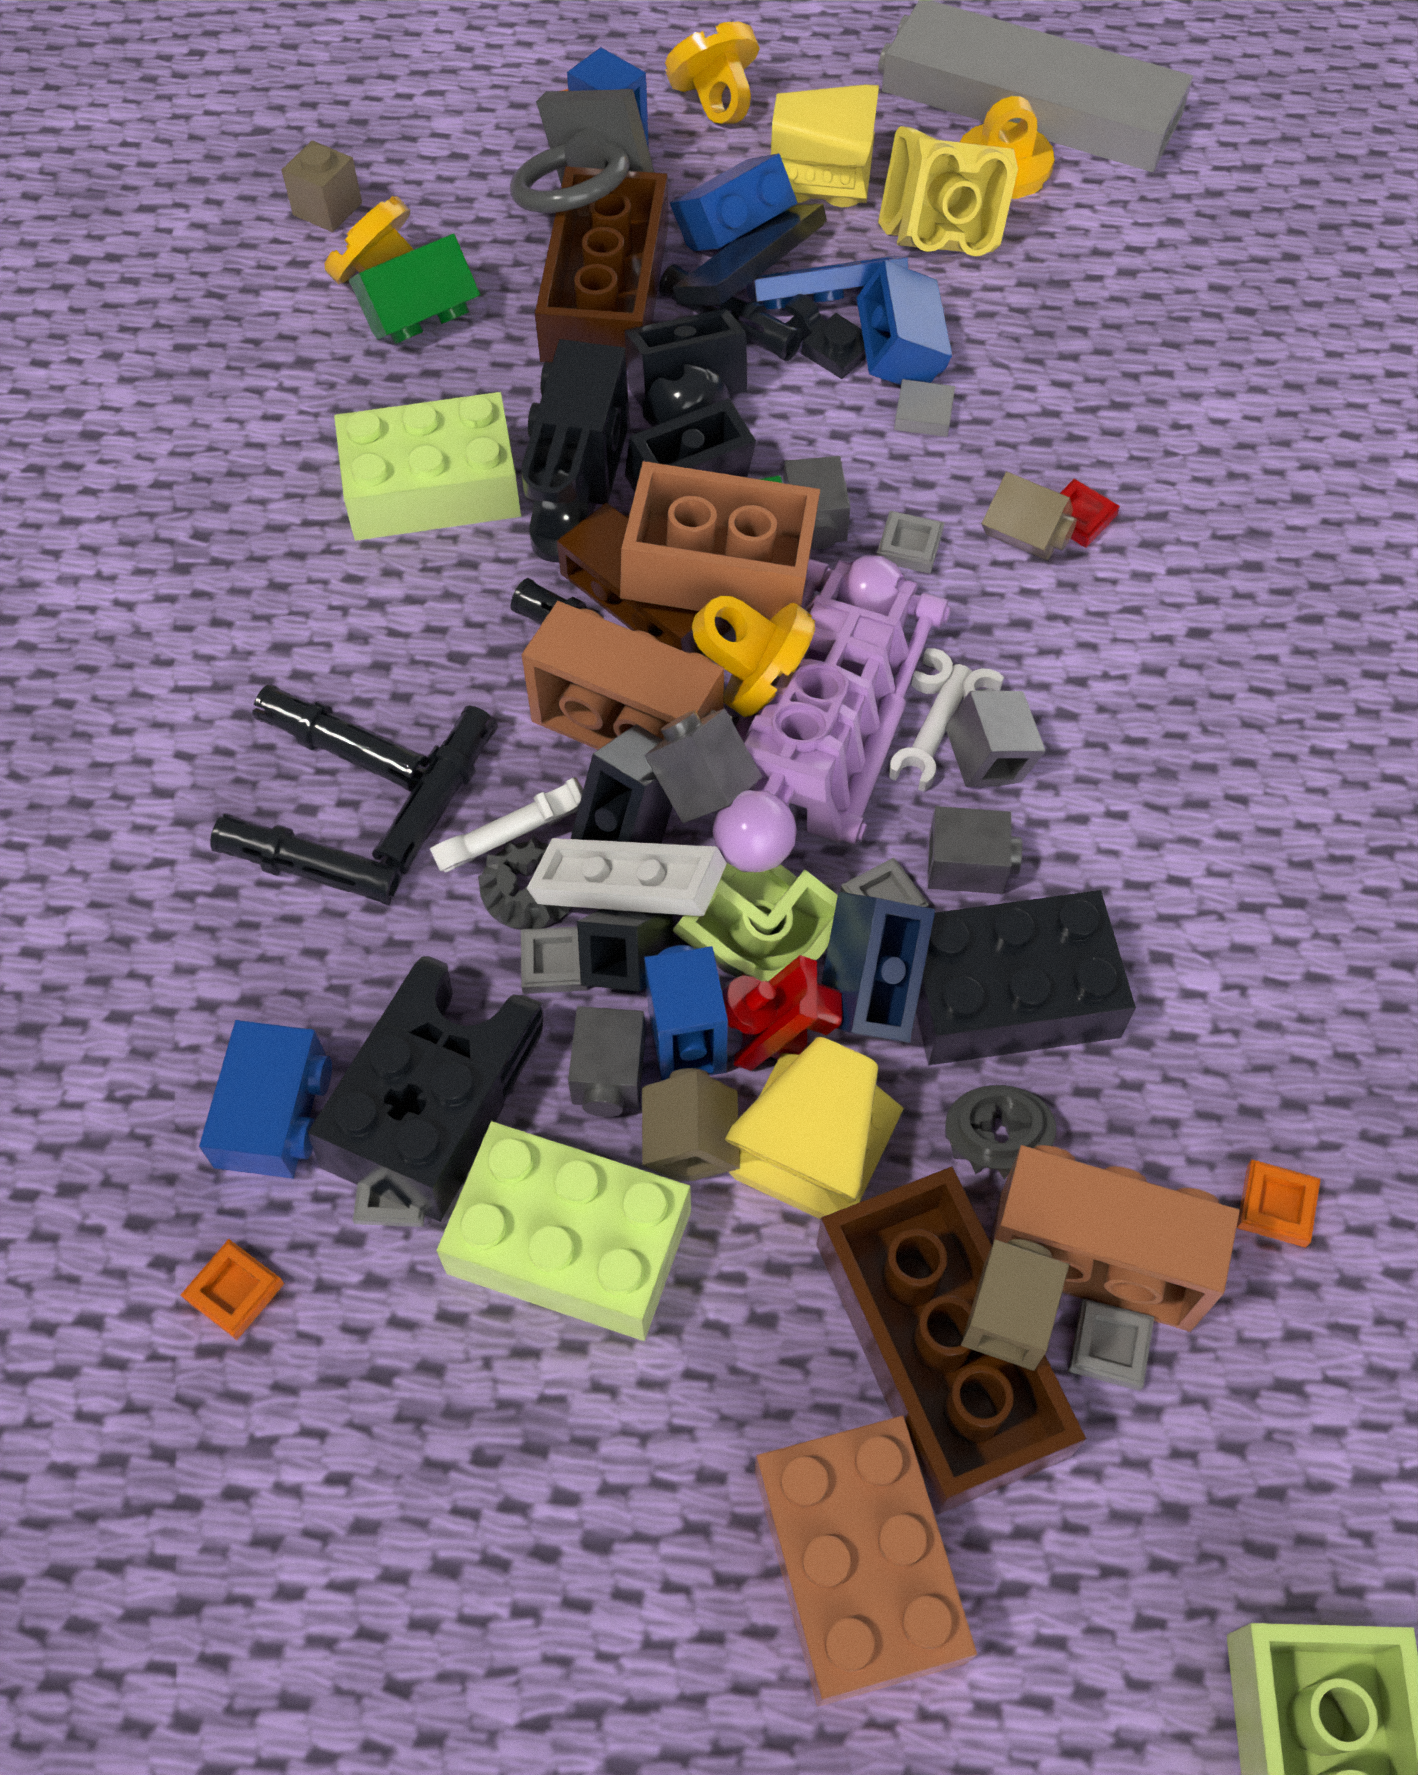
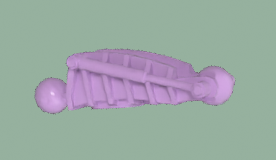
[712,555,951,872]

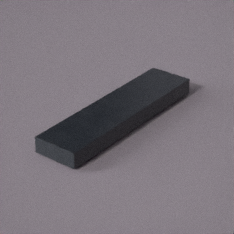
[673,204,827,306]

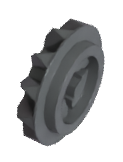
[478,835,573,930]
[945,1085,1056,1180]

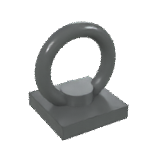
[510,89,654,213]

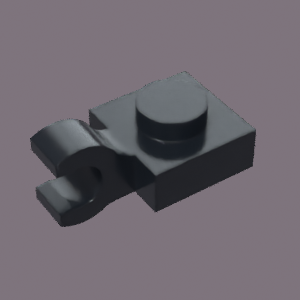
[785,294,866,379]

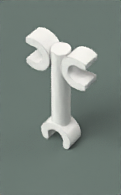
[889,648,1004,792]
[430,777,583,873]

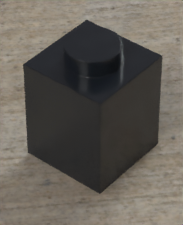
[577,909,674,991]

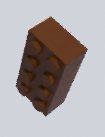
[535,166,669,364]
[816,1166,1086,1515]

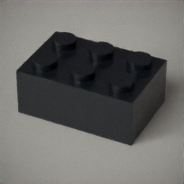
[916,890,1136,1066]

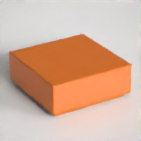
[1237,1159,1321,1248]
[180,1239,285,1341]

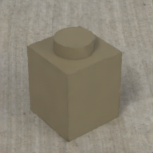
[281,140,362,233]
[981,471,1077,561]
[642,1068,740,1181]
[961,1239,1069,1371]

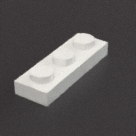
[527,838,727,916]

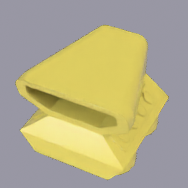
[771,84,879,207]
[878,126,1018,256]
[725,1037,904,1219]

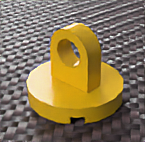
[665,21,760,124]
[960,96,1055,199]
[324,196,414,285]
[692,596,815,717]

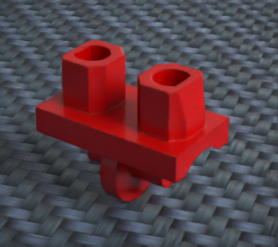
[722,955,842,1071]

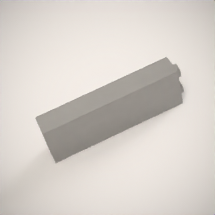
[878,0,1193,172]

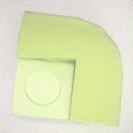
[673,863,838,981]

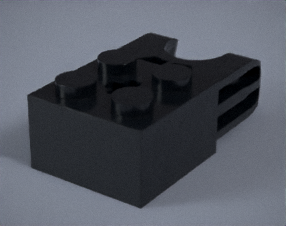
[521,339,630,563]
[308,956,544,1222]

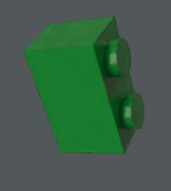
[349,233,480,344]

